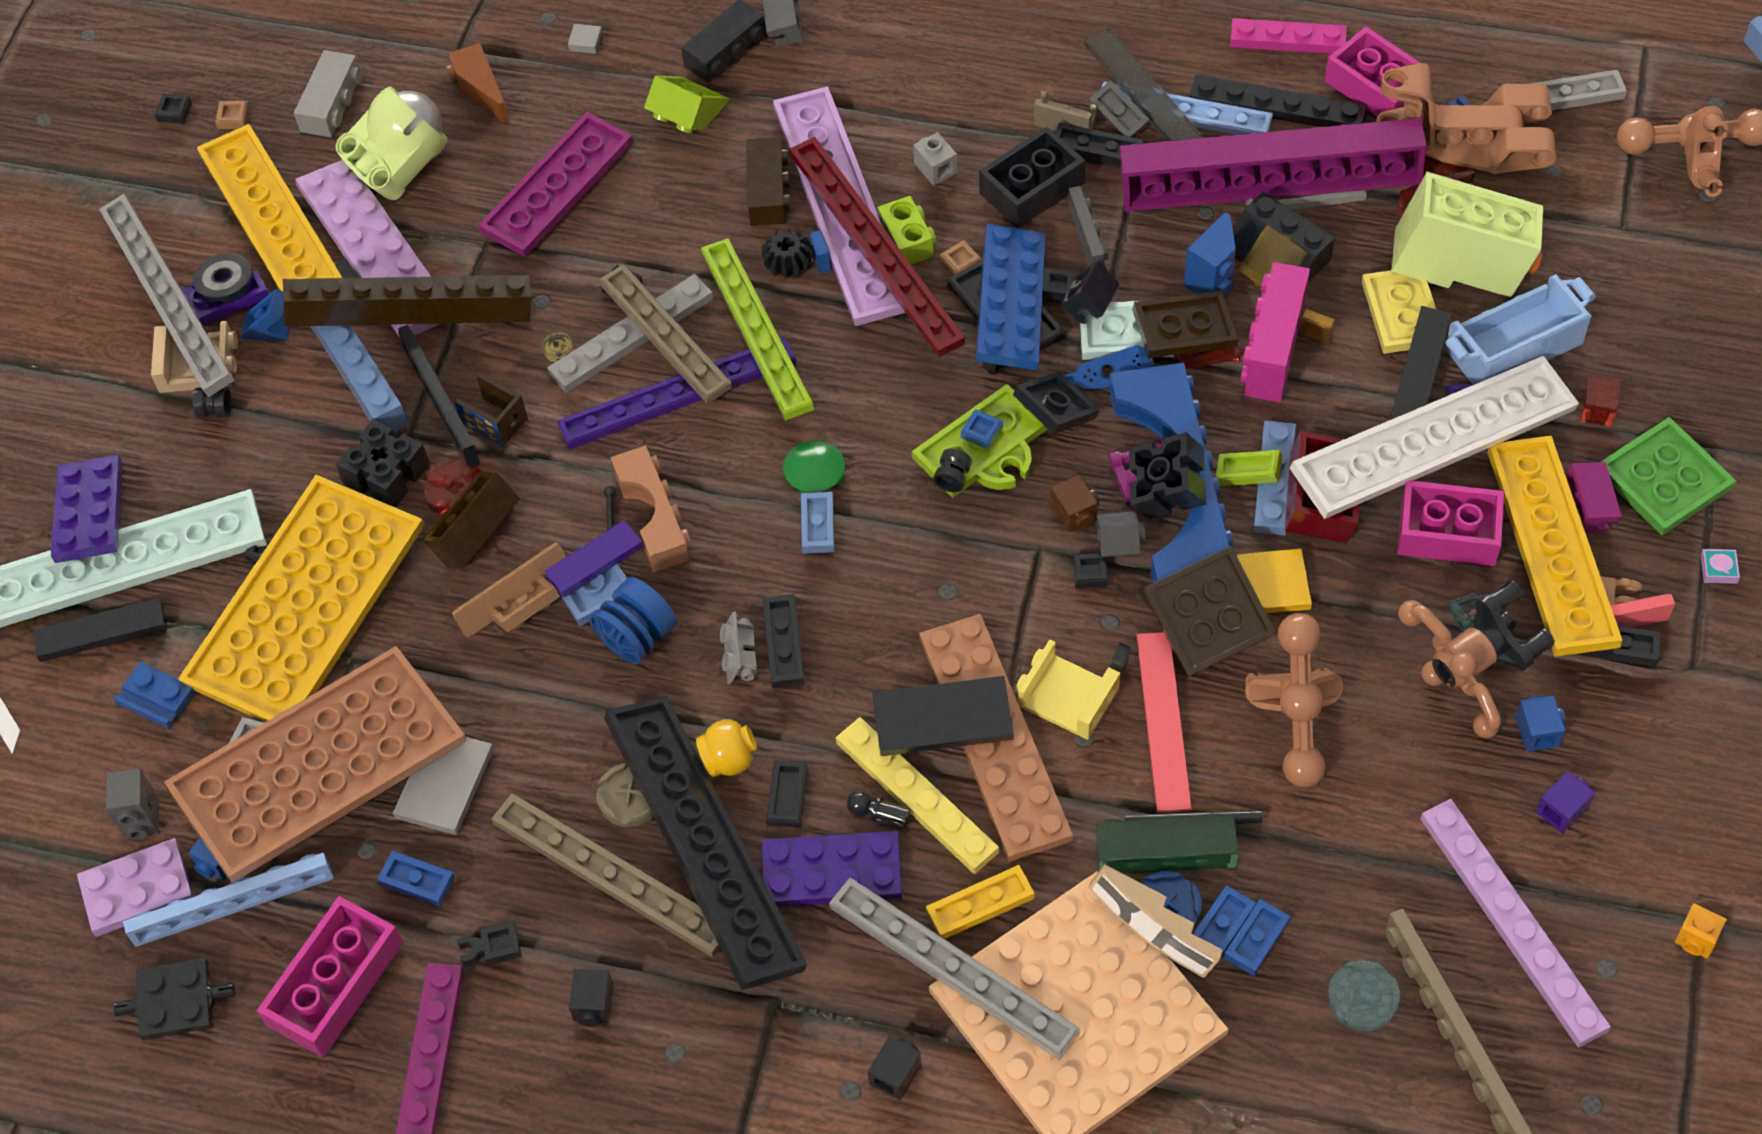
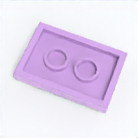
[77,838,194,937]

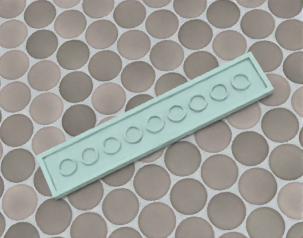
[0,489,267,628]

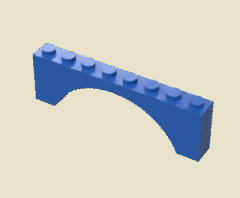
[1109,363,1233,583]

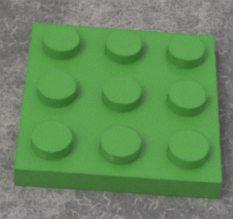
[1601,417,1736,535]

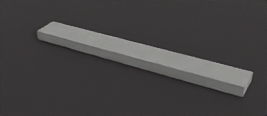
[829,878,1080,1061]

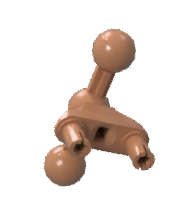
[1617,106,1762,197]
[1245,613,1343,788]

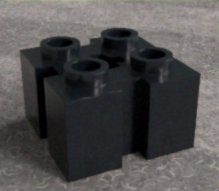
[336,419,430,508]
[1129,432,1206,520]

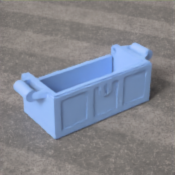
[1445,274,1596,384]

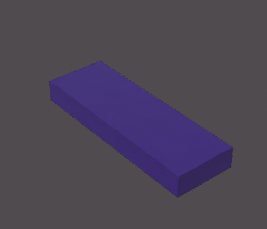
[544,520,643,598]

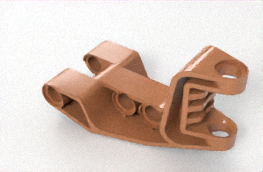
[1376,63,1557,174]

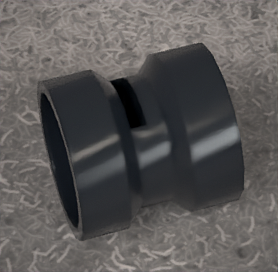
[193,386,232,418]
[933,448,972,493]

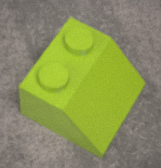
[644,76,729,133]

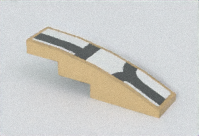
[1088,864,1222,978]

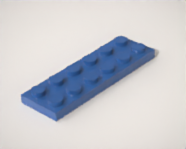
[975,224,1046,370]

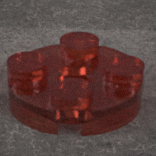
[424,461,481,517]

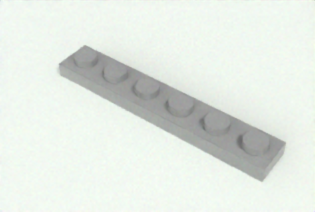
[547,274,713,393]

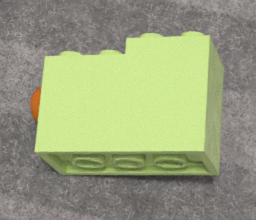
[1391,172,1543,297]

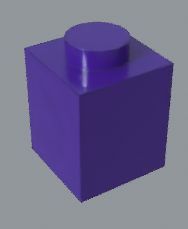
[1536,771,1595,834]

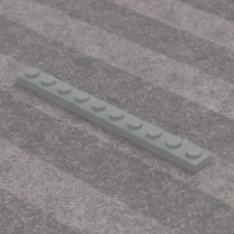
[99,194,235,397]

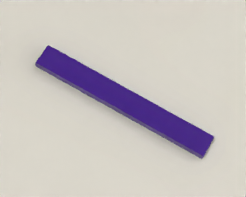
[557,336,797,450]

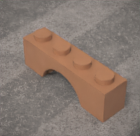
[610,445,692,573]

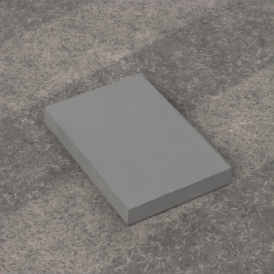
[393,737,494,835]

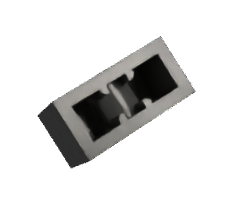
[106,768,159,840]

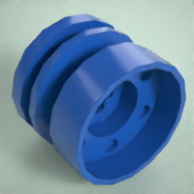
[589,577,677,664]

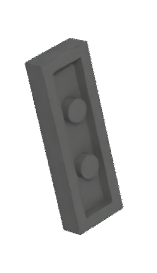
[1068,186,1108,266]

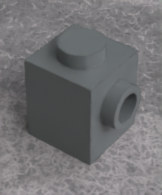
[1097,511,1145,557]

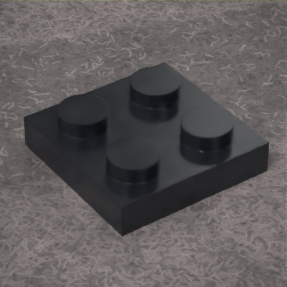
[1013,371,1100,434]

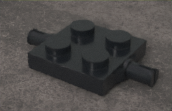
[113,958,235,1040]

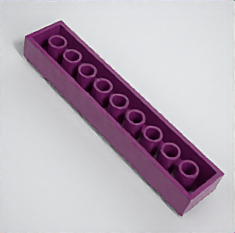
[1120,118,1426,212]

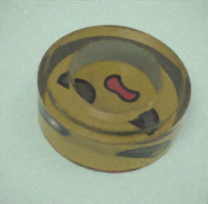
[542,332,574,363]

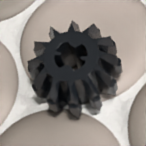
[761,228,812,280]

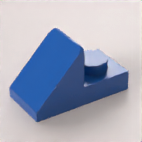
[240,288,290,341]

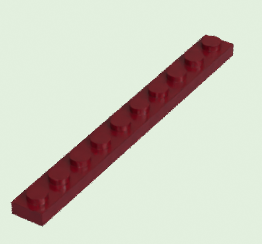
[789,137,965,357]

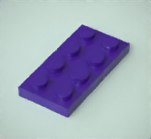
[50,454,123,563]
[762,831,902,907]

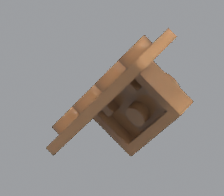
[452,543,566,638]

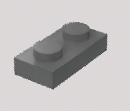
[1089,80,1150,138]

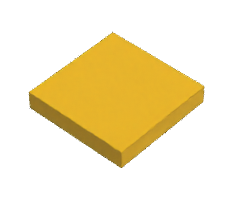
[1237,549,1312,614]

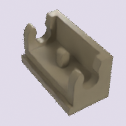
[1034,90,1098,131]

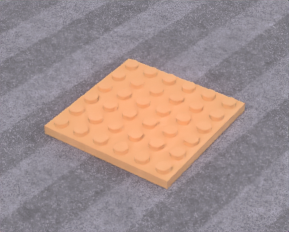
[929,871,1228,1134]

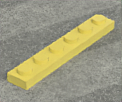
[836,717,999,875]

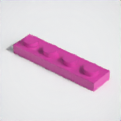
[1230,18,1347,54]

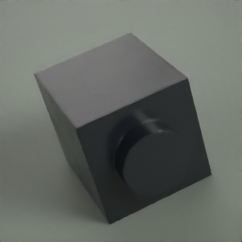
[569,969,614,1027]
[868,1036,921,1101]

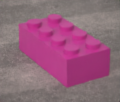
[1240,262,1310,403]
[257,896,404,1058]

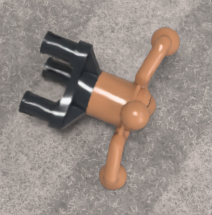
[1398,579,1555,739]

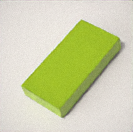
[1216,450,1283,486]

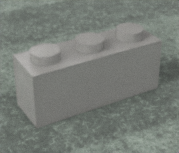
[294,50,362,138]

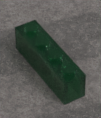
[1095,813,1238,874]

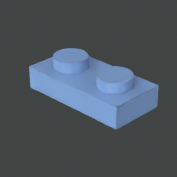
[801,492,834,554]

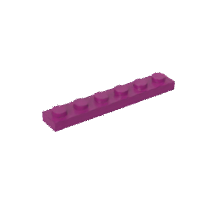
[396,963,464,1134]

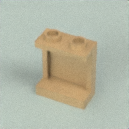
[151,321,238,393]

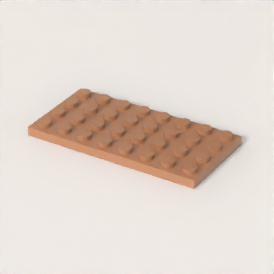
[164,646,467,883]

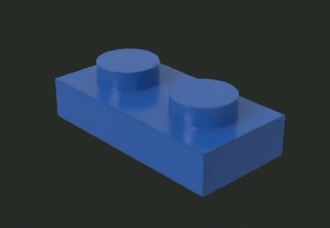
[377,851,455,907]
[1193,885,1256,962]
[1224,899,1291,976]

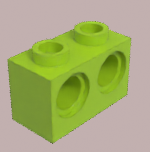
[877,196,937,265]

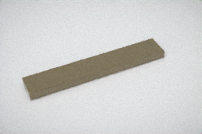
[599,264,732,404]

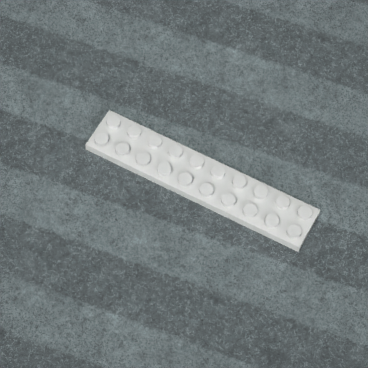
[1290,356,1579,519]

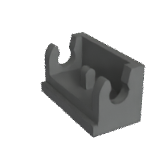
[763,0,804,46]

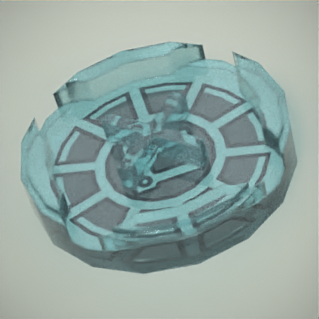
[1327,960,1400,1031]

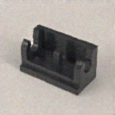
[1060,260,1120,324]

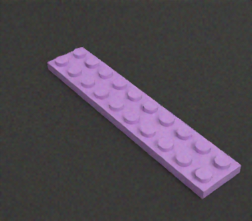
[773,86,905,326]

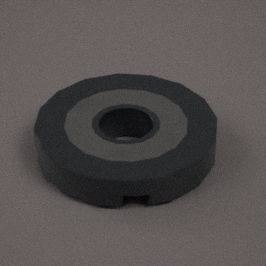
[193,253,254,304]

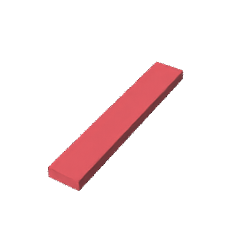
[1136,632,1192,814]

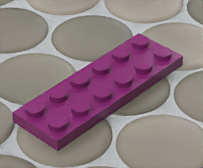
[478,112,633,257]

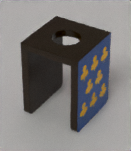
[454,373,528,447]

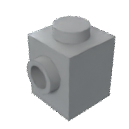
[913,132,958,186]

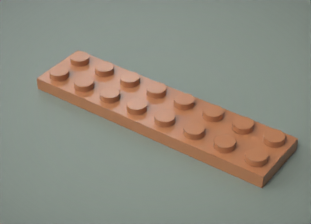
[919,614,1073,862]

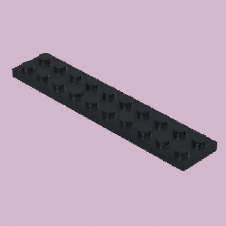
[604,696,807,991]

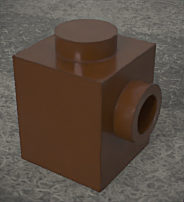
[1050,475,1100,533]

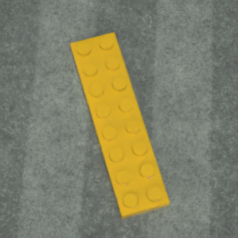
[197,124,342,291]
[1487,436,1623,657]

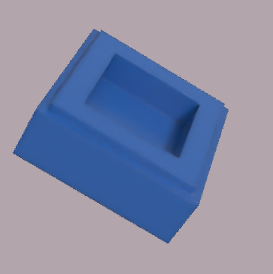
[810,230,831,273]
[961,409,1003,450]

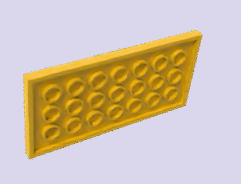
[178,475,425,722]

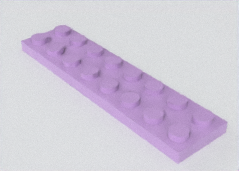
[295,160,439,338]

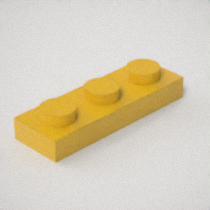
[926,865,1035,939]

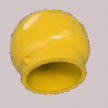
[696,719,757,777]

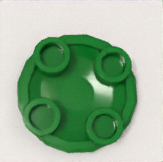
[783,441,845,495]

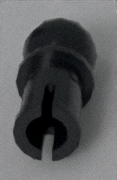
[847,790,911,829]

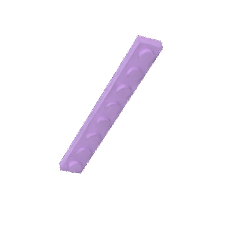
[1420,799,1611,1048]

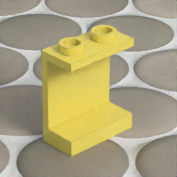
[1015,640,1120,740]

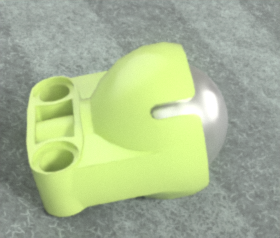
[336,86,448,201]

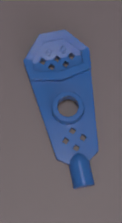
[1063,344,1154,389]

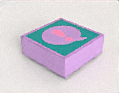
[1700,549,1740,584]

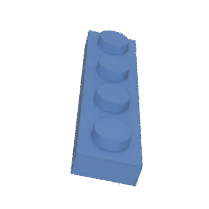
[1253,421,1296,536]

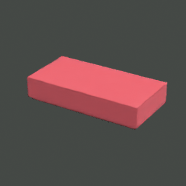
[1611,594,1675,627]

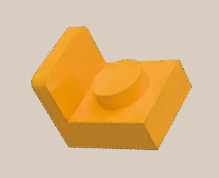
[1674,903,1727,959]

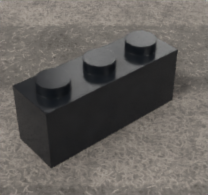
[681,0,766,83]

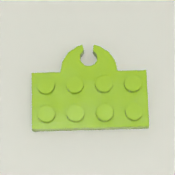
[912,384,1048,498]

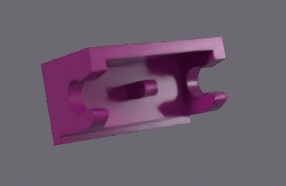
[1565,462,1622,533]

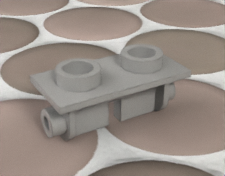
[720,612,757,684]

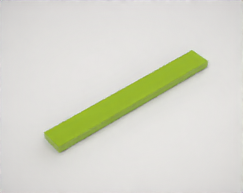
[701,238,814,421]

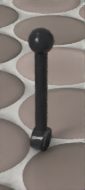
[604,486,616,531]

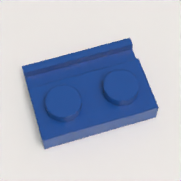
[113,661,197,730]

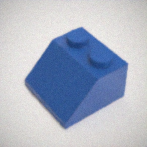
[1184,212,1235,297]

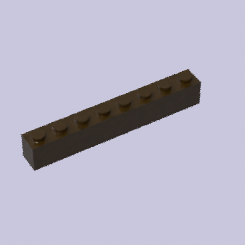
[283,275,532,327]

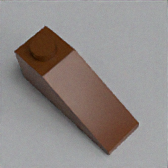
[446,43,509,123]

